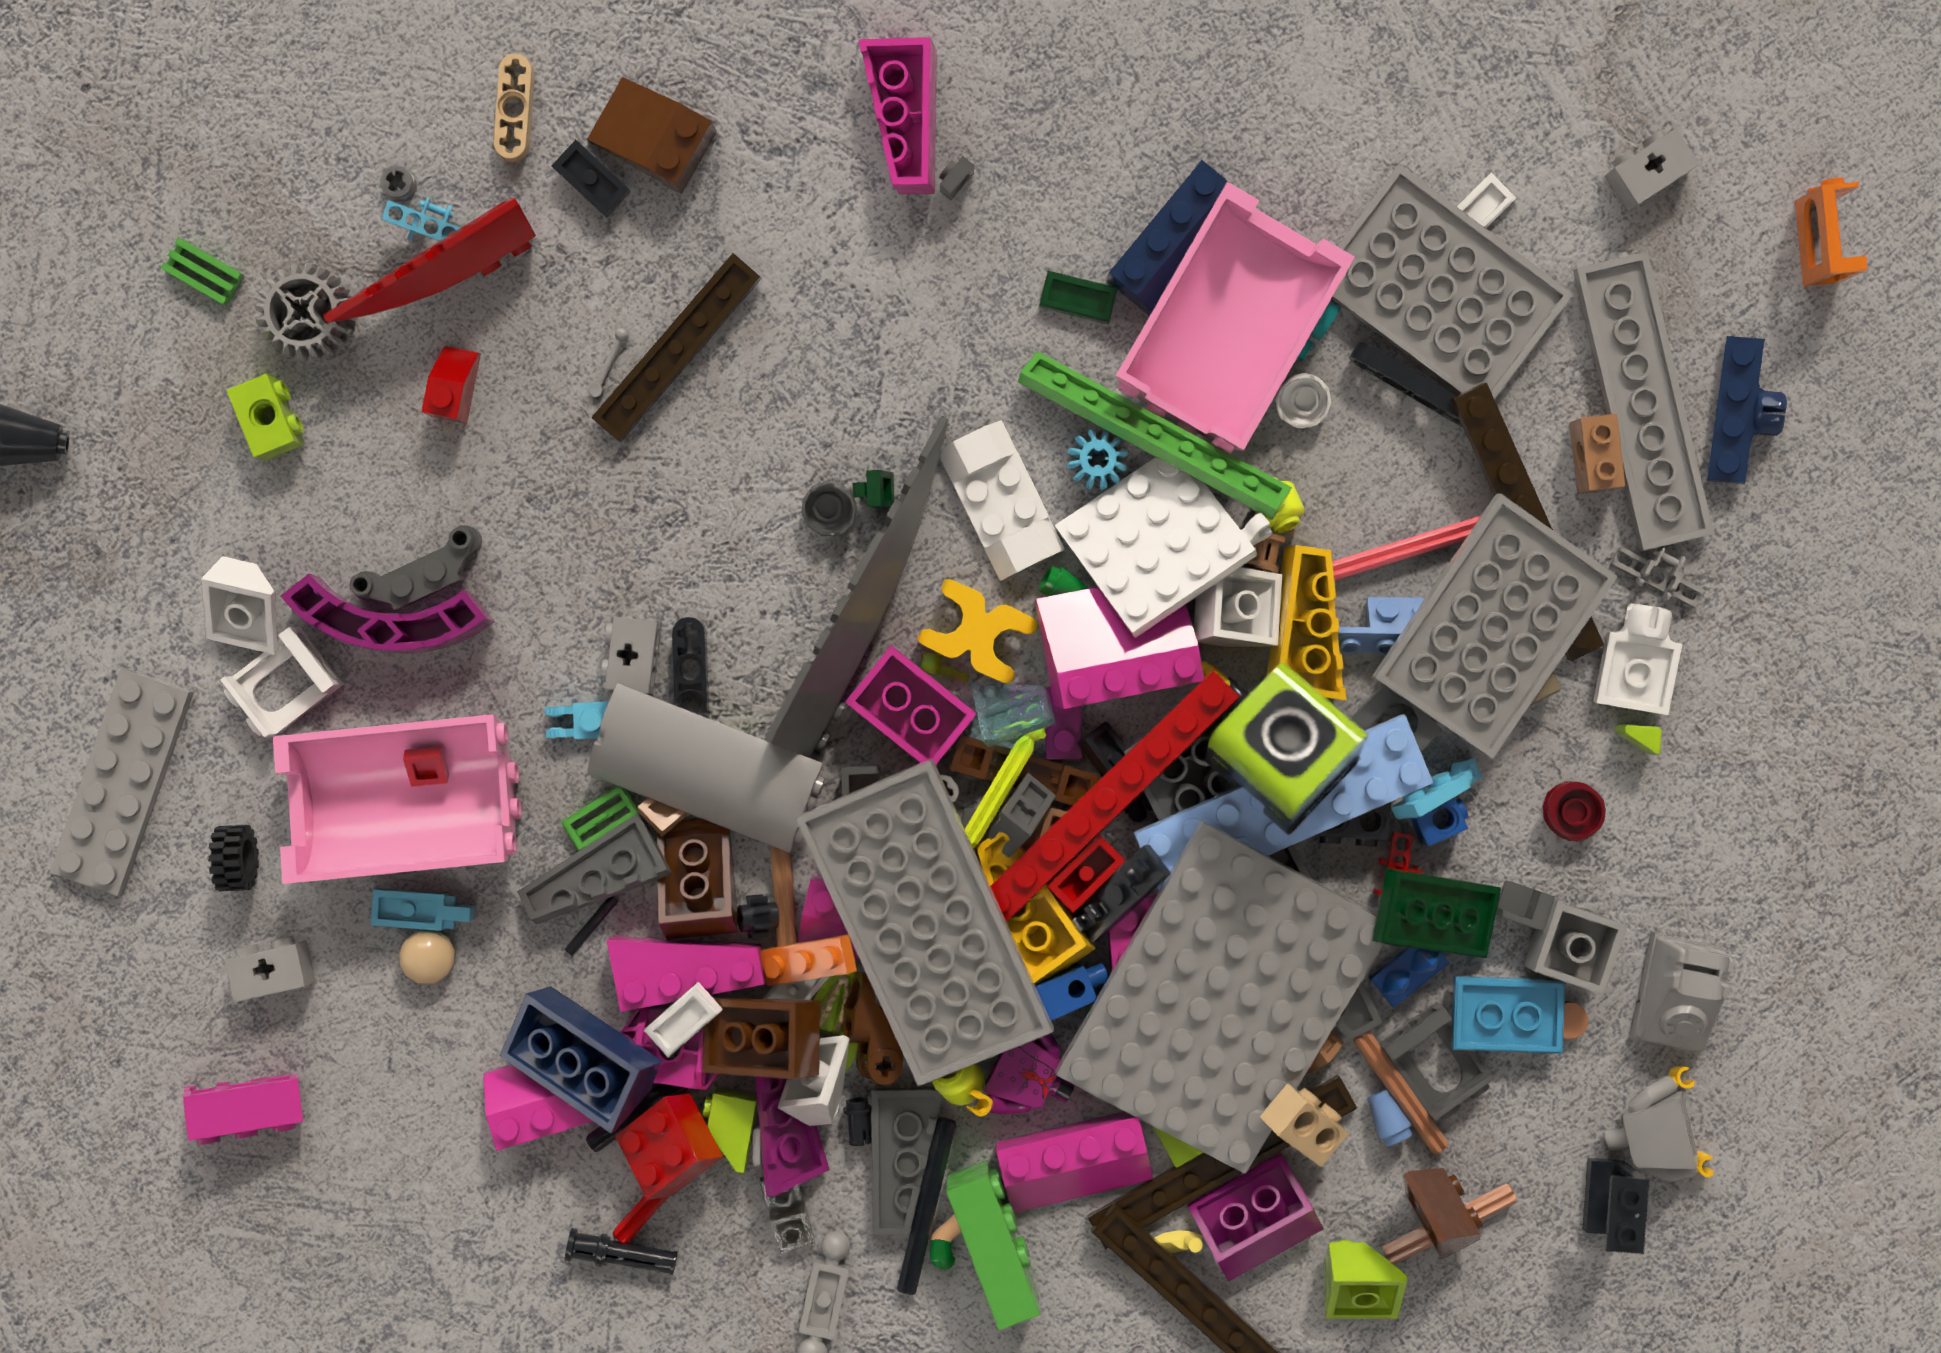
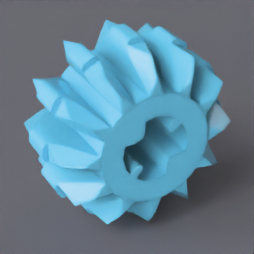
[1067,429,1128,491]

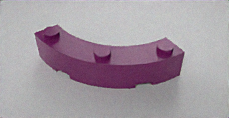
[280,573,495,654]

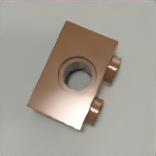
[1569,414,1625,494]

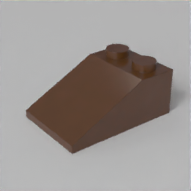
[587,77,717,194]
[657,819,738,940]
[702,998,820,1079]
[1403,1168,1483,1260]

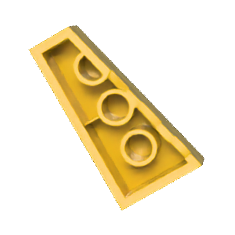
[1266,545,1347,700]

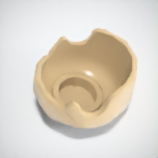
[399,929,455,984]

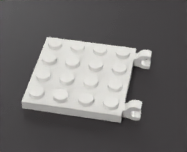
[1055,434,1273,638]

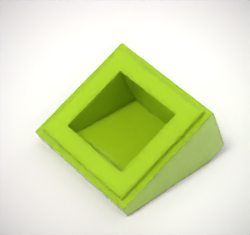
[1615,724,1662,755]

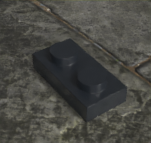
[551,139,631,218]

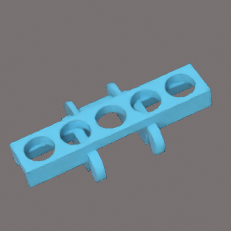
[381,196,461,241]

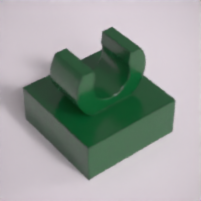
[852,470,894,509]

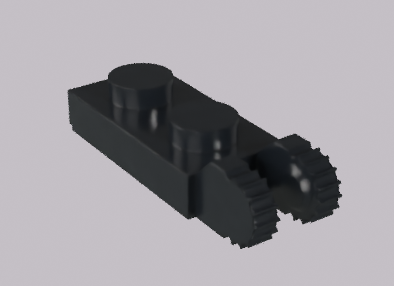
[1077,721,1153,823]

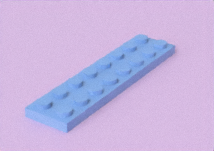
[1133,715,1433,891]

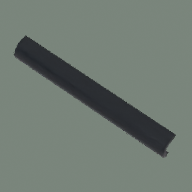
[565,896,619,956]

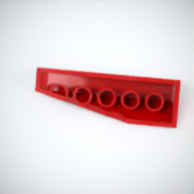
[323,198,536,323]

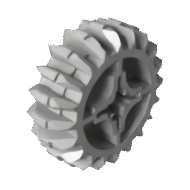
[255,263,357,362]

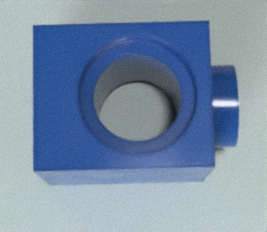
[1410,797,1469,846]

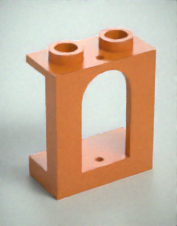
[1795,177,1868,287]

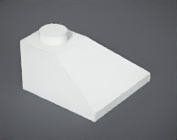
[202,556,278,655]
[777,1035,850,1126]

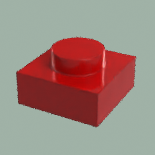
[403,746,449,787]

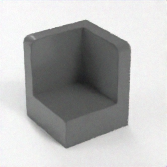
[841,765,880,797]
[1496,880,1555,931]

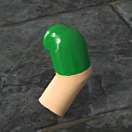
[930,1214,961,1270]

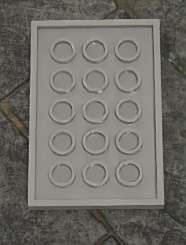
[1331,164,1573,399]
[1372,494,1618,759]

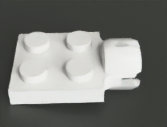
[1593,604,1682,715]

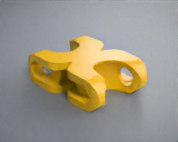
[916,579,1039,684]

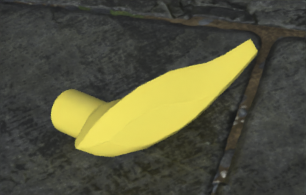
[1154,1231,1203,1253]

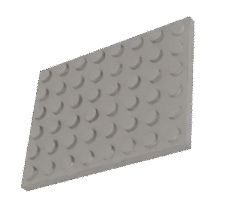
[1055,820,1383,1174]

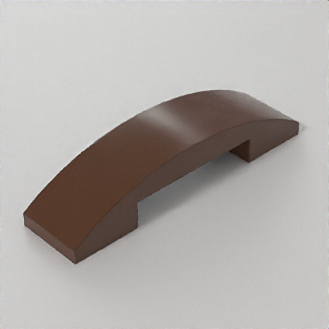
[950,734,1099,805]

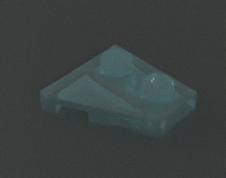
[971,681,1055,748]

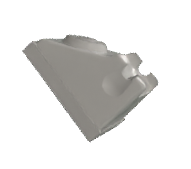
[1630,932,1734,1054]

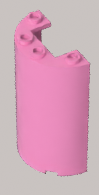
[1115,182,1355,454]
[273,715,522,884]

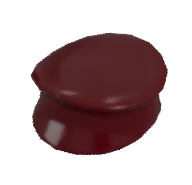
[1542,781,1606,842]

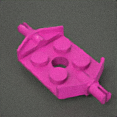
[618,1007,720,1090]

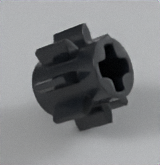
[737,894,779,940]

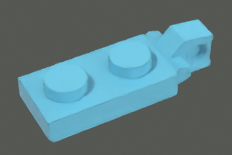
[1391,757,1483,819]
[371,888,476,931]

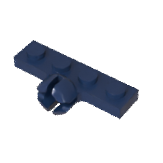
[1707,336,1787,485]

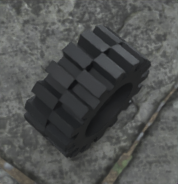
[208,825,259,892]

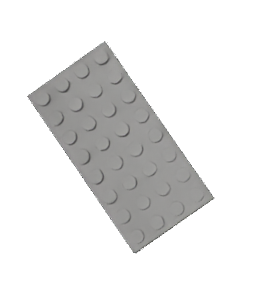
[796,759,1054,1086]

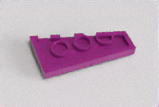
[755,1076,830,1197]

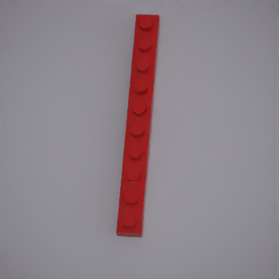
[990,670,1240,923]

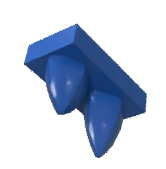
[1368,947,1450,1008]

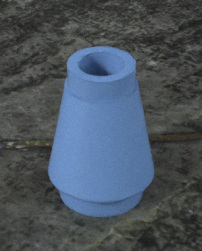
[1367,1089,1412,1147]

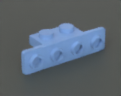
[1338,597,1425,655]

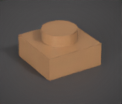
[637,797,689,837]

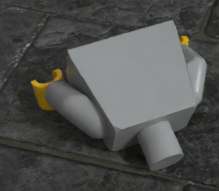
[1605,1066,1714,1182]

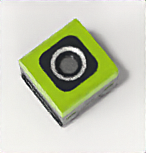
[1204,662,1368,835]

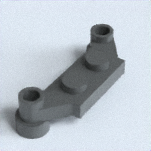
[349,525,482,611]

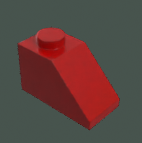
[421,346,481,424]
[1047,834,1126,913]

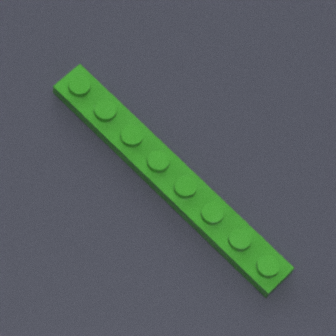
[1018,351,1292,520]

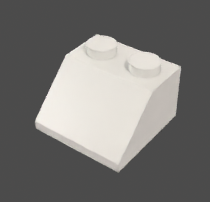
[1194,567,1282,647]

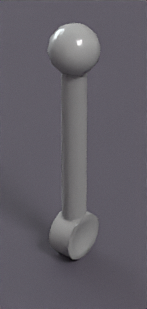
[588,328,629,398]

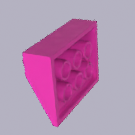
[1035,587,1204,709]

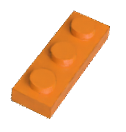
[760,935,857,986]

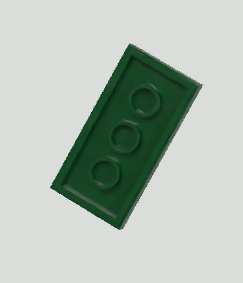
[1372,868,1501,958]

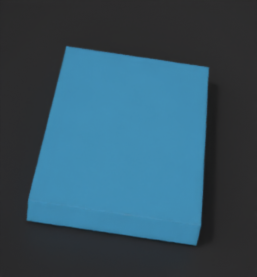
[1451,976,1565,1054]

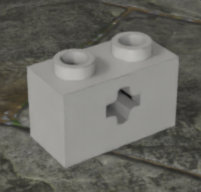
[1605,128,1700,212]
[601,616,662,694]
[224,936,316,1003]

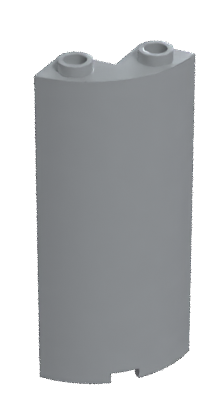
[588,683,825,853]

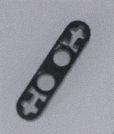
[1349,342,1462,427]
[672,617,710,719]

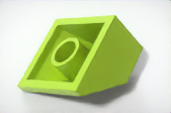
[1325,1240,1407,1319]

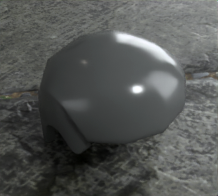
[801,481,857,536]

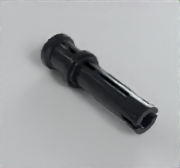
[565,1228,678,1275]

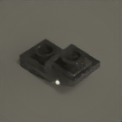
[759,1176,815,1254]

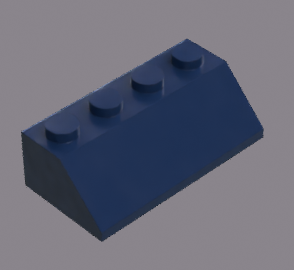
[1106,160,1230,316]
[499,986,663,1133]

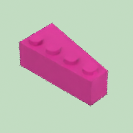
[858,37,937,195]
[606,935,766,1012]

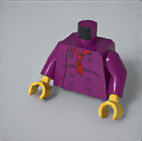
[966,1033,1075,1117]

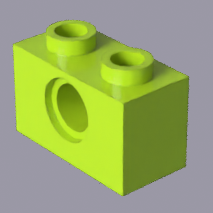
[226,373,305,461]

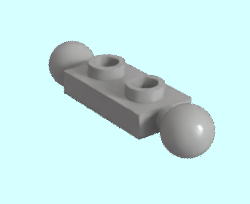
[798,1231,850,1353]

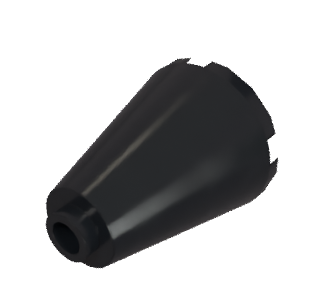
[0,404,69,466]

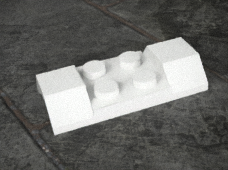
[940,420,1065,581]

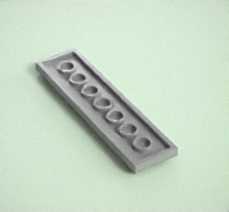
[1573,251,1714,552]

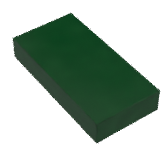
[1039,271,1118,325]

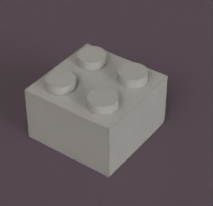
[1524,900,1628,995]

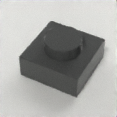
[939,156,974,201]

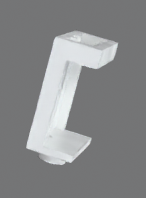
[220,626,344,738]

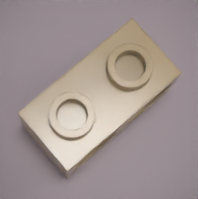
[1260,1083,1349,1167]

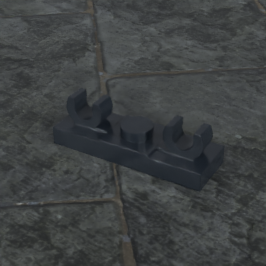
[1071,845,1171,943]

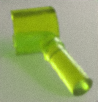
[921,653,970,683]

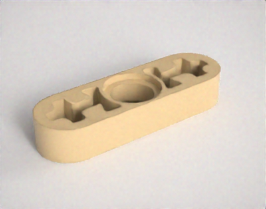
[494,54,535,162]

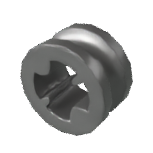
[380,165,417,202]

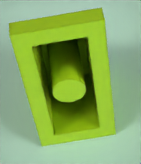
[703,1087,758,1173]

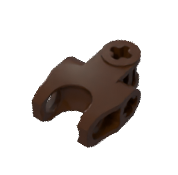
[842,972,903,1085]

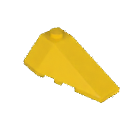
[976,832,1095,985]

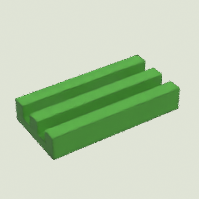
[160,237,245,306]
[561,786,638,851]

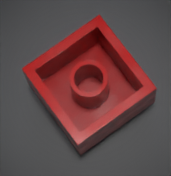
[615,1094,723,1200]

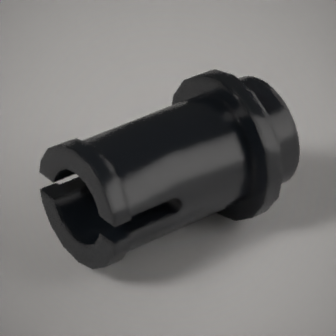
[843,1097,872,1146]

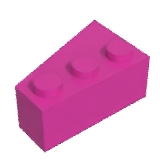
[183,1074,303,1145]

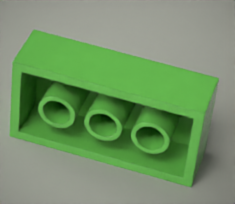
[946,1160,1041,1330]

